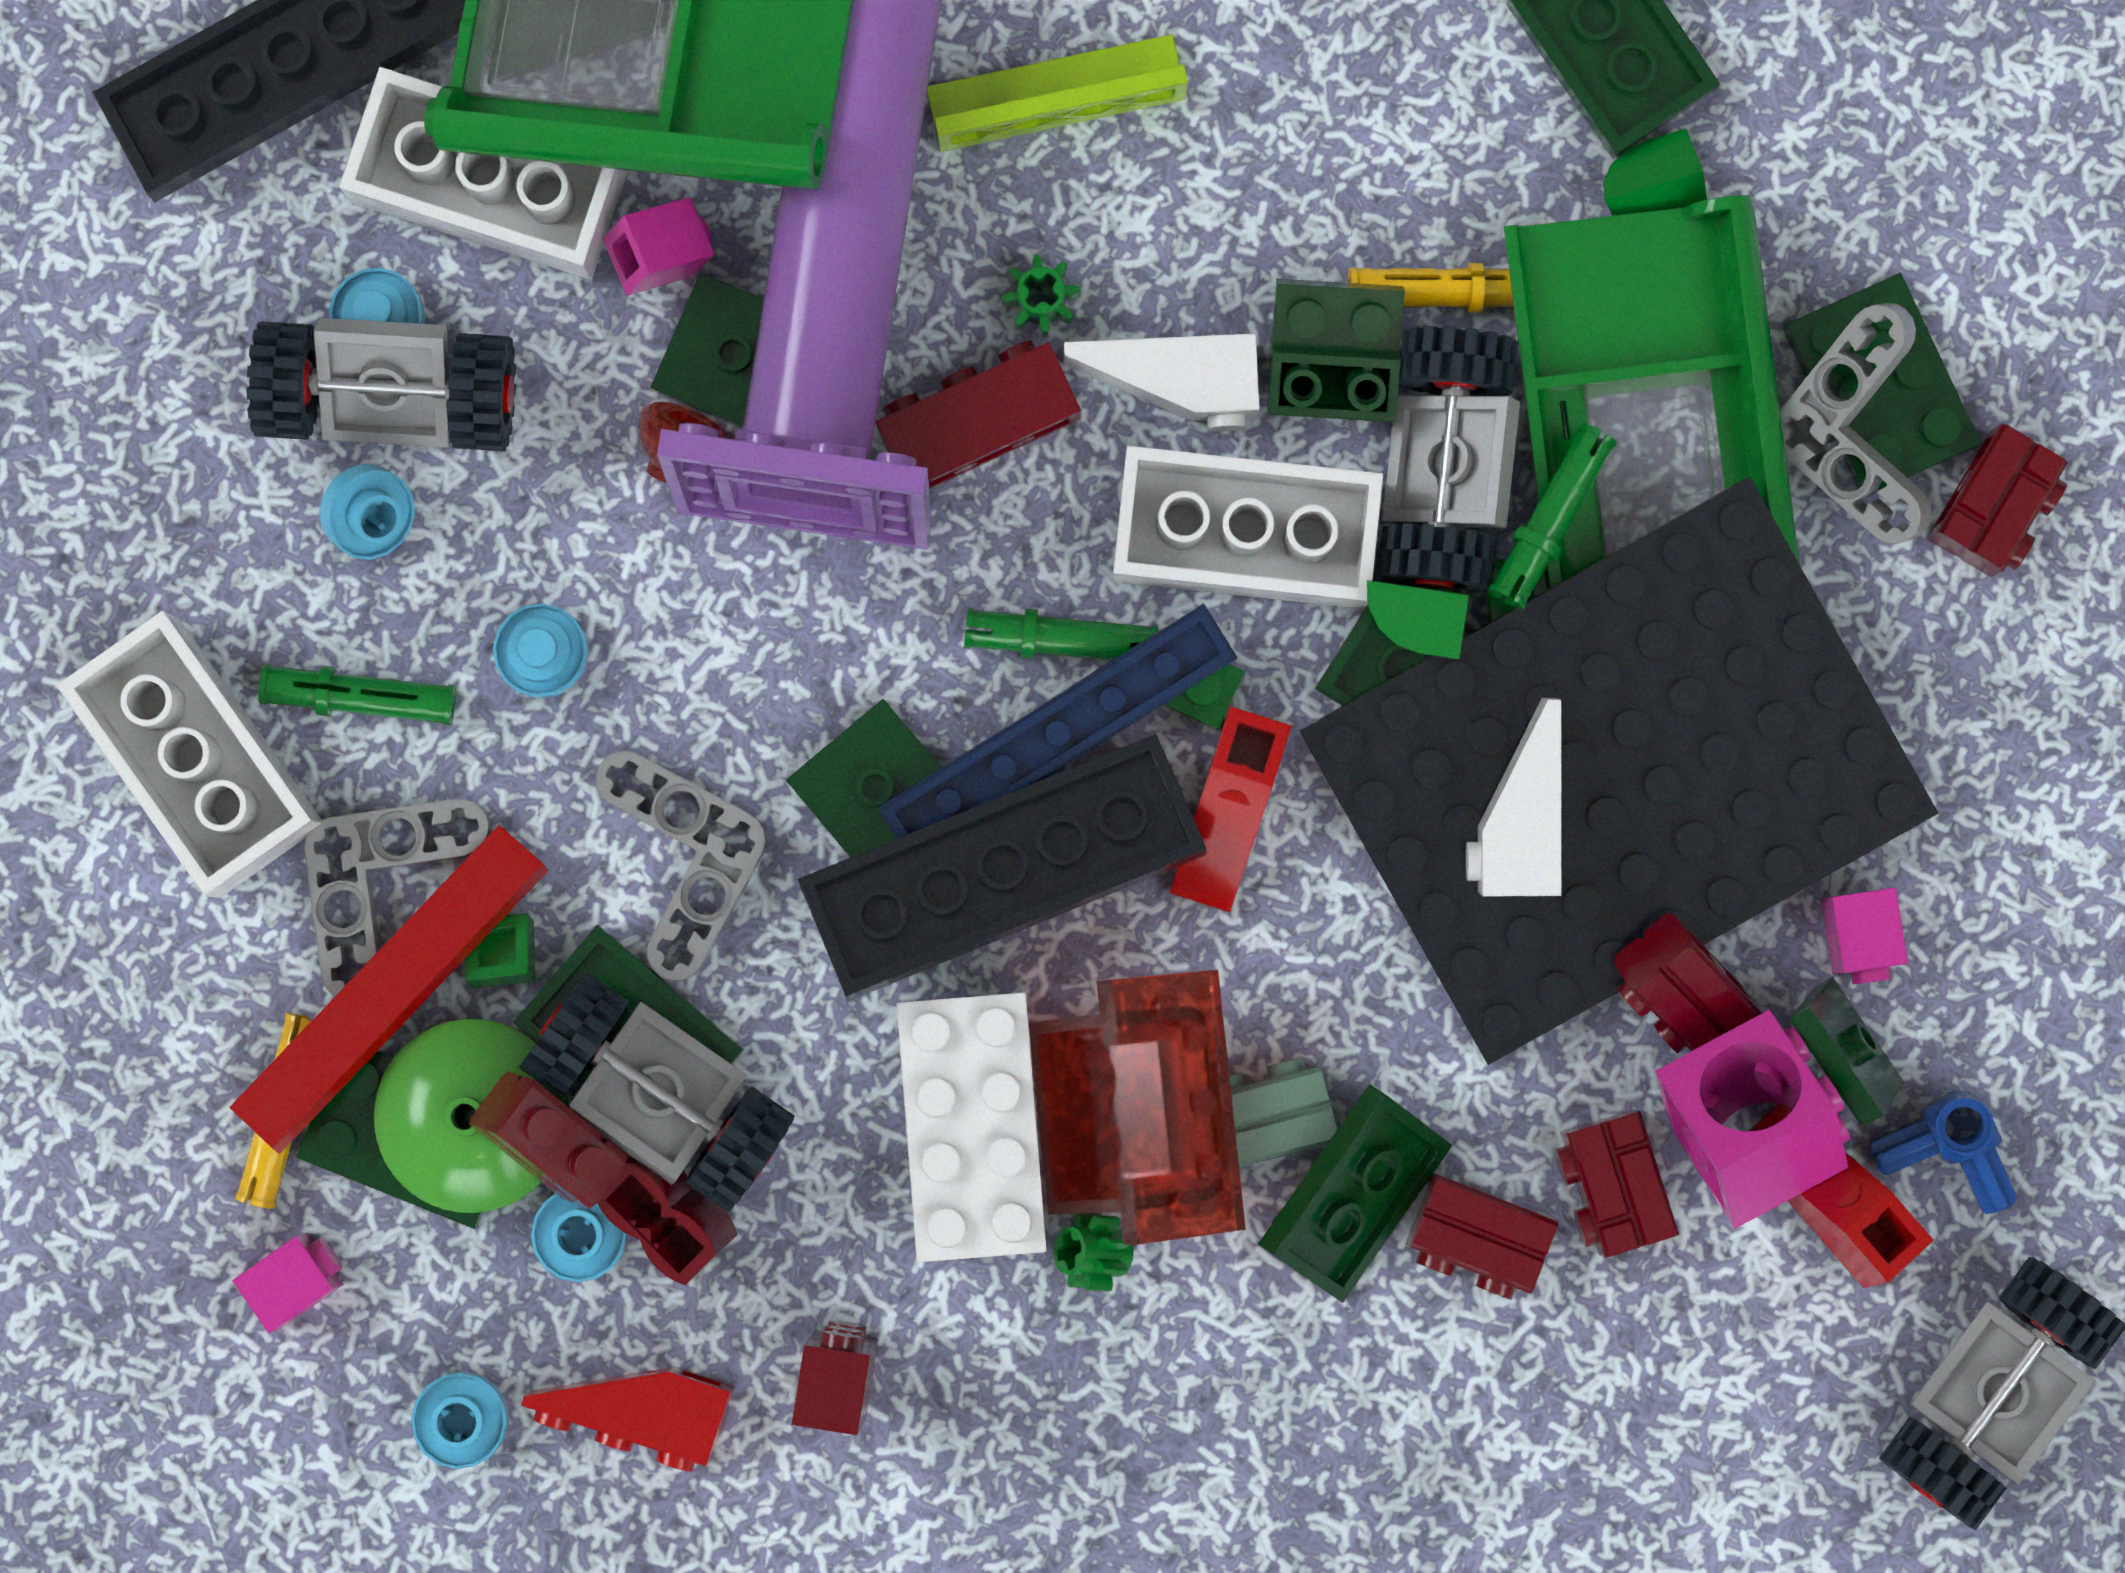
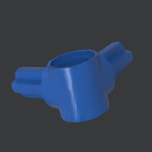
[1869,1090,2017,1214]

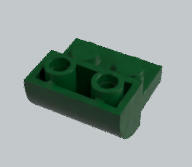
[1267,278,1405,422]

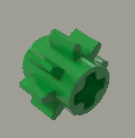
[1001,254,1080,338]
[1053,1212,1134,1292]

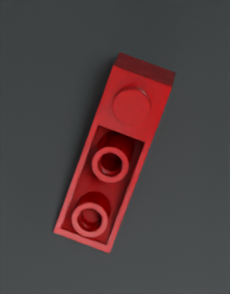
[1169,706,1292,913]
[1748,1104,1934,1288]
[521,1366,735,1472]

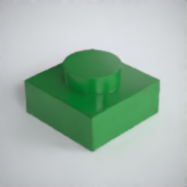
[1162,664,1245,730]
[466,913,535,989]

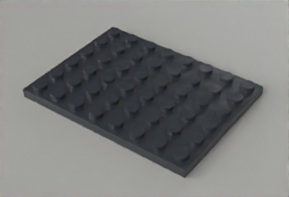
[1299,477,1939,1065]

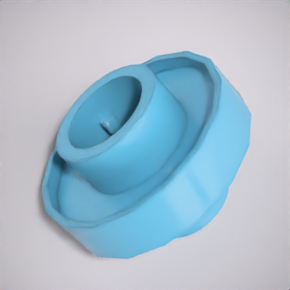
[329,268,425,324]
[319,464,415,560]
[493,603,589,699]
[531,1194,628,1282]
[411,1371,509,1469]

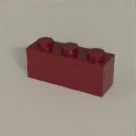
[875,340,1081,489]
[791,1321,879,1435]

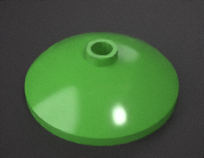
[374,1019,569,1213]

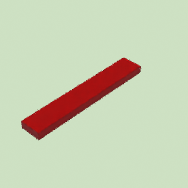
[229,825,549,1154]

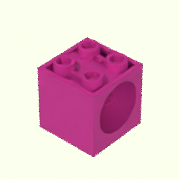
[1655,1010,1850,1229]

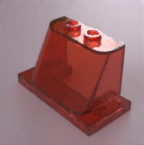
[1028,970,1246,1245]

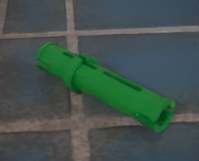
[1487,423,1617,610]
[964,607,1158,660]
[258,664,457,725]

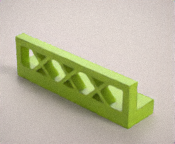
[927,34,1188,152]

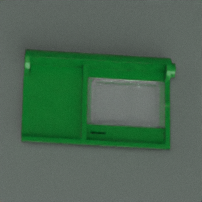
[424,0,854,190]
[1503,195,1800,588]

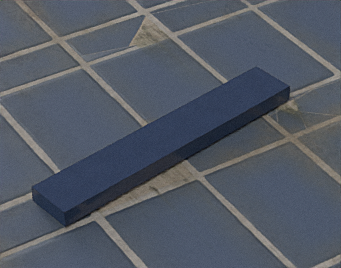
[877,603,1238,839]

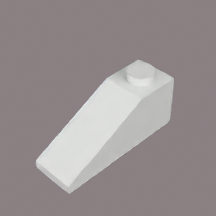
[1064,334,1259,431]
[1466,698,1561,896]

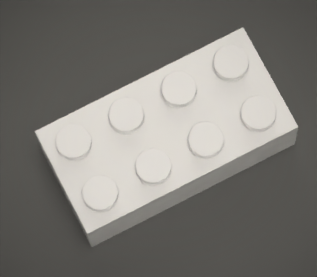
[339,67,628,280]
[1112,446,1383,609]
[56,610,322,898]
[896,992,1047,1263]

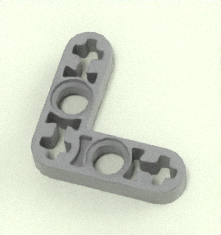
[1780,303,1931,544]
[596,751,767,981]
[304,799,492,996]

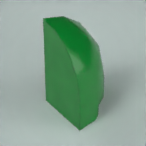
[1603,128,1707,216]
[1367,580,1469,659]

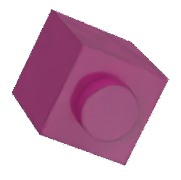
[602,197,715,296]
[1820,887,1908,985]
[232,1233,343,1334]

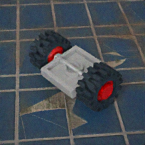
[246,318,516,451]
[1377,326,1520,593]
[519,971,795,1212]
[1879,1257,2125,1531]

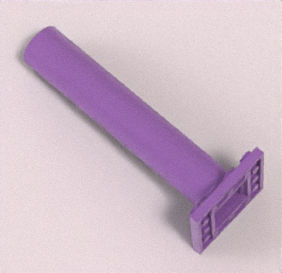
[657,0,942,550]

